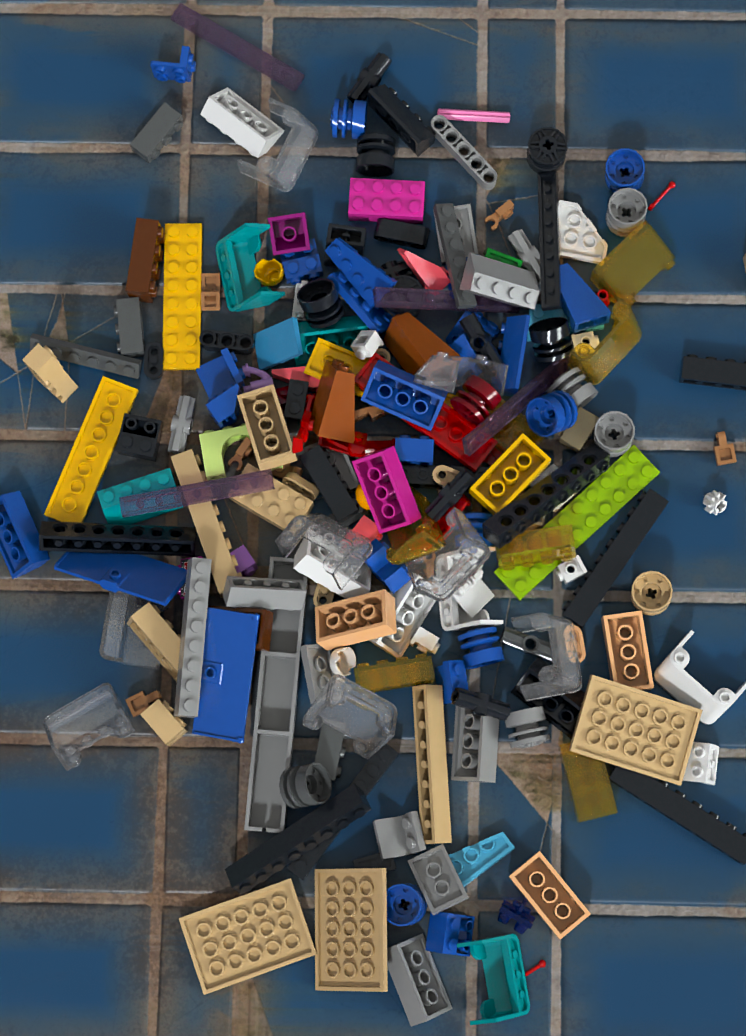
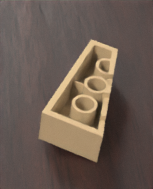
[22,343,78,403]

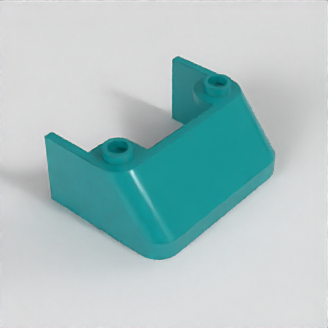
[216,223,285,312]
[457,934,530,1025]

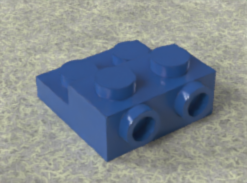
[280,238,323,285]

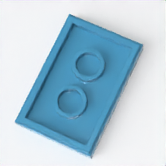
[253,317,303,371]

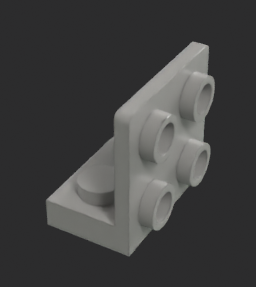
[373,811,426,859]

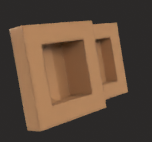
[201,273,221,311]
[355,406,389,423]

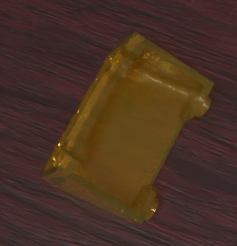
[590,220,676,311]
[567,298,642,385]
[373,485,446,565]

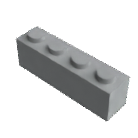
[223,576,307,611]

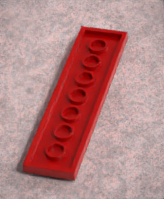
[355,352,498,473]

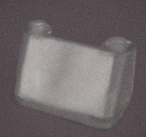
[404,507,491,601]
[302,674,398,760]

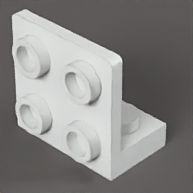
[683,742,719,785]

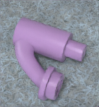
[242,363,274,393]

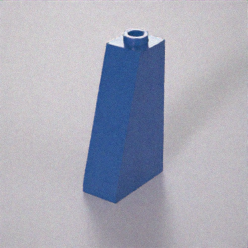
[560,263,611,333]

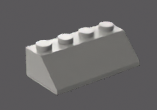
[459,252,540,310]
[451,706,499,783]
[387,933,453,1027]

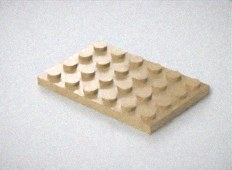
[568,675,702,786]
[315,868,388,992]
[179,878,317,995]

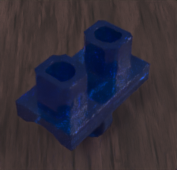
[498,898,535,934]

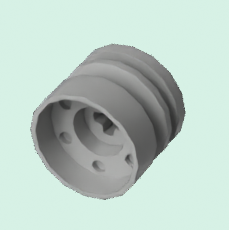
[605,188,648,237]
[547,367,598,410]
[594,411,635,457]
[505,706,551,749]

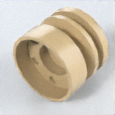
[631,571,673,616]

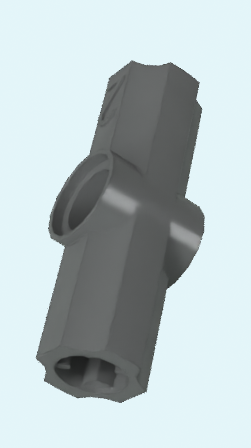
[499,626,560,662]

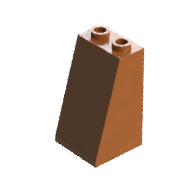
[383,312,461,385]
[311,359,355,443]

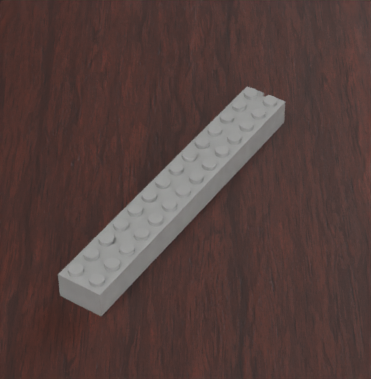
[244,556,309,833]

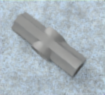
[508,229,541,285]
[168,395,196,454]

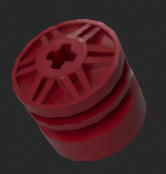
[450,375,502,426]

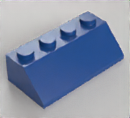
[492,315,531,398]
[361,360,449,431]
[0,491,50,579]

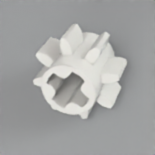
[703,490,727,515]

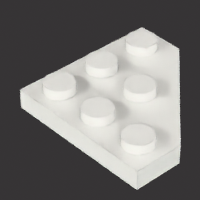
[558,200,608,265]

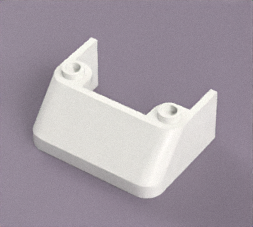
[435,546,503,631]
[653,630,746,725]

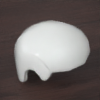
[329,647,356,677]

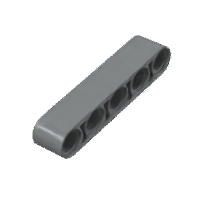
[431,115,497,190]

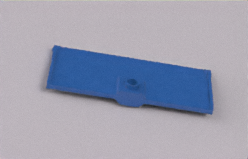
[54,552,187,606]
[192,607,260,744]

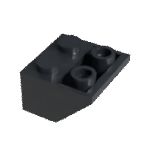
[324,223,367,268]
[116,413,162,462]

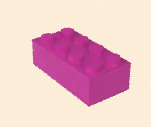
[348,178,425,224]
[352,446,422,534]

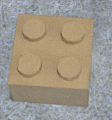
[140,699,188,746]

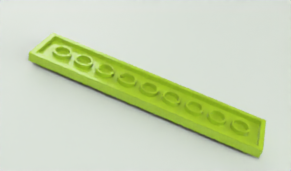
[494,445,660,601]

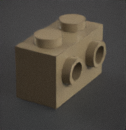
[558,407,599,453]

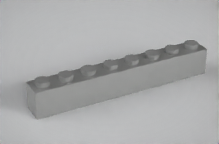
[174,557,212,718]

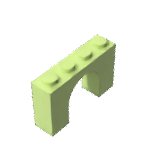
[199,423,283,483]

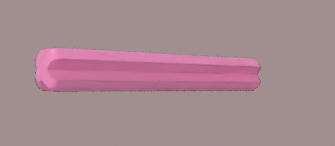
[437,108,510,123]

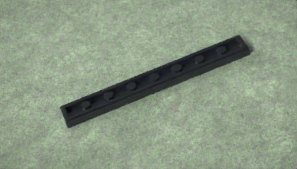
[537,171,562,311]

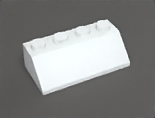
[200,87,285,158]
[293,529,371,599]
[369,572,438,660]

